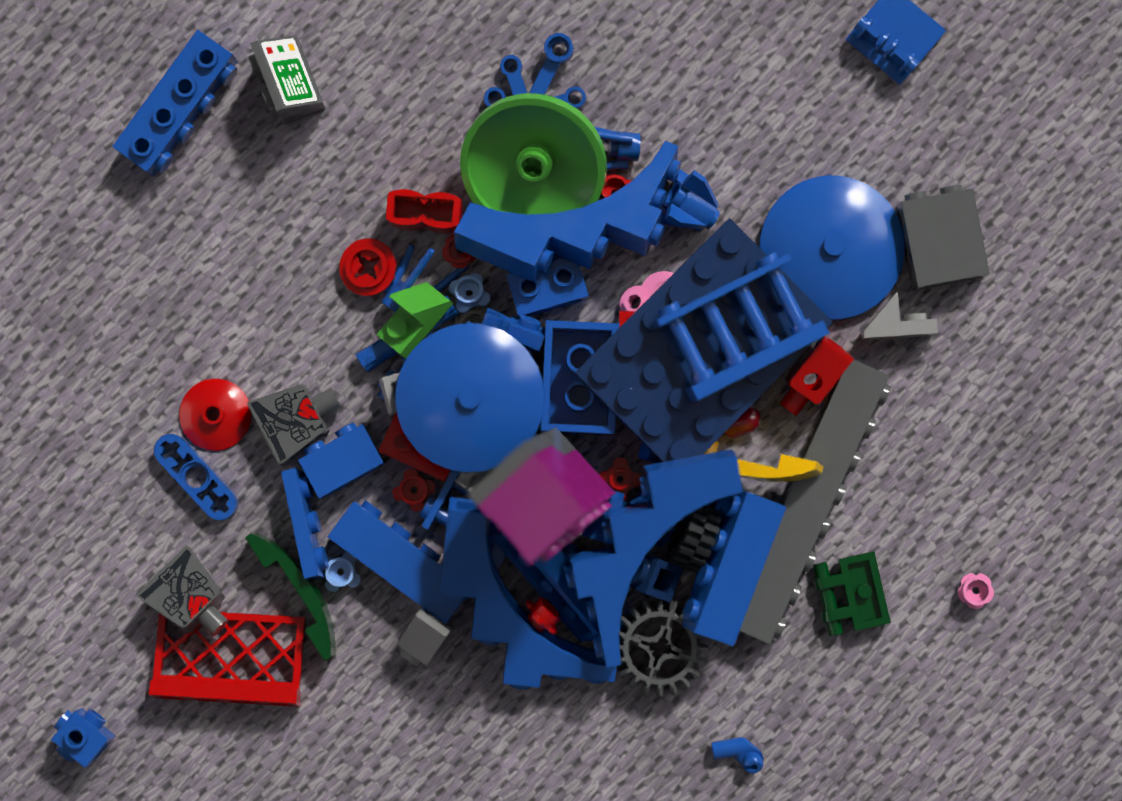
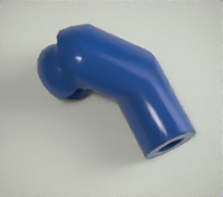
[711,737,764,774]

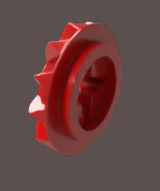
[339,238,397,297]

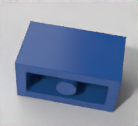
[298,422,386,499]

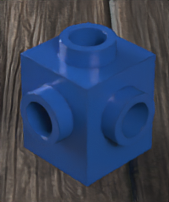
[51,708,116,768]

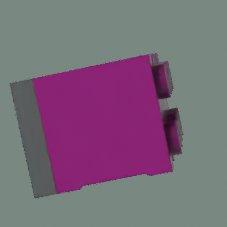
[468,427,615,564]

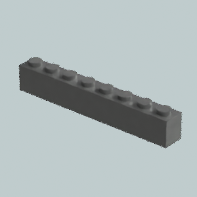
[740,360,891,644]

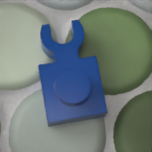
[482,308,545,351]

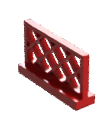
[149,612,306,707]

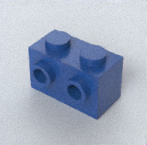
[506,254,589,318]

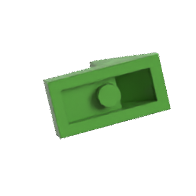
[376,282,453,359]

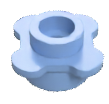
[449,273,490,313]
[324,552,361,592]

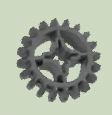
[618,598,709,697]

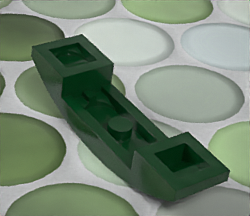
[245,533,336,661]

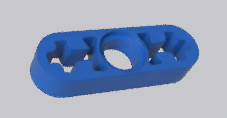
[154,434,238,520]

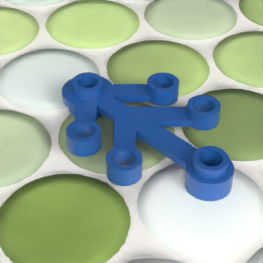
[484,33,587,110]

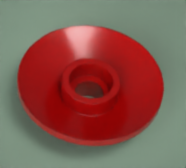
[179,378,252,451]

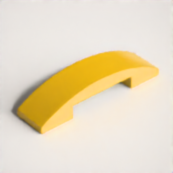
[704,441,824,482]

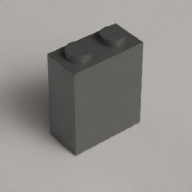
[896,185,990,291]

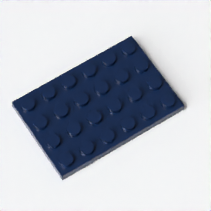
[573,218,833,462]

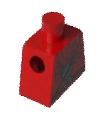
[780,336,854,416]

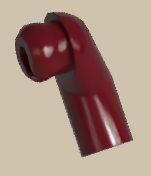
[723,407,761,439]

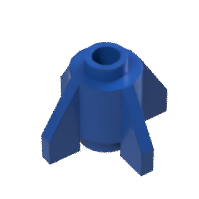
[660,169,720,232]

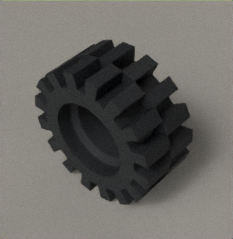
[667,505,721,572]

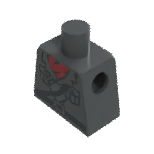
[247,384,341,466]
[136,545,228,636]

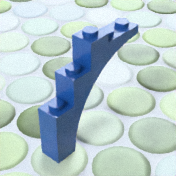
[454,140,682,282]
[564,449,743,668]
[439,497,617,690]

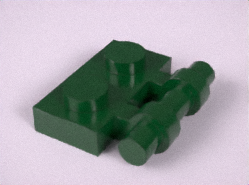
[812,551,891,636]

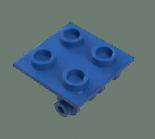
[845,0,947,85]

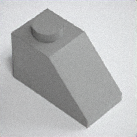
[397,608,454,667]

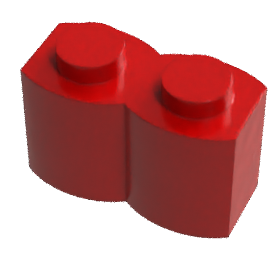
[386,189,463,234]

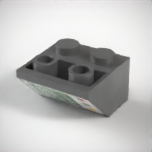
[248,35,326,124]

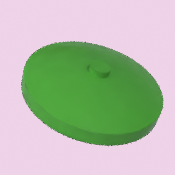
[460,93,607,215]

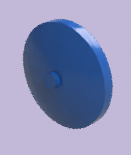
[759,175,905,321]
[395,323,544,472]

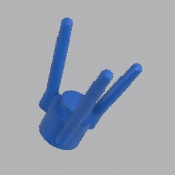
[595,127,641,170]
[381,244,468,312]

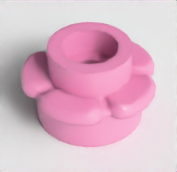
[957,573,994,609]

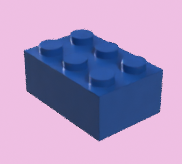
[541,320,620,436]

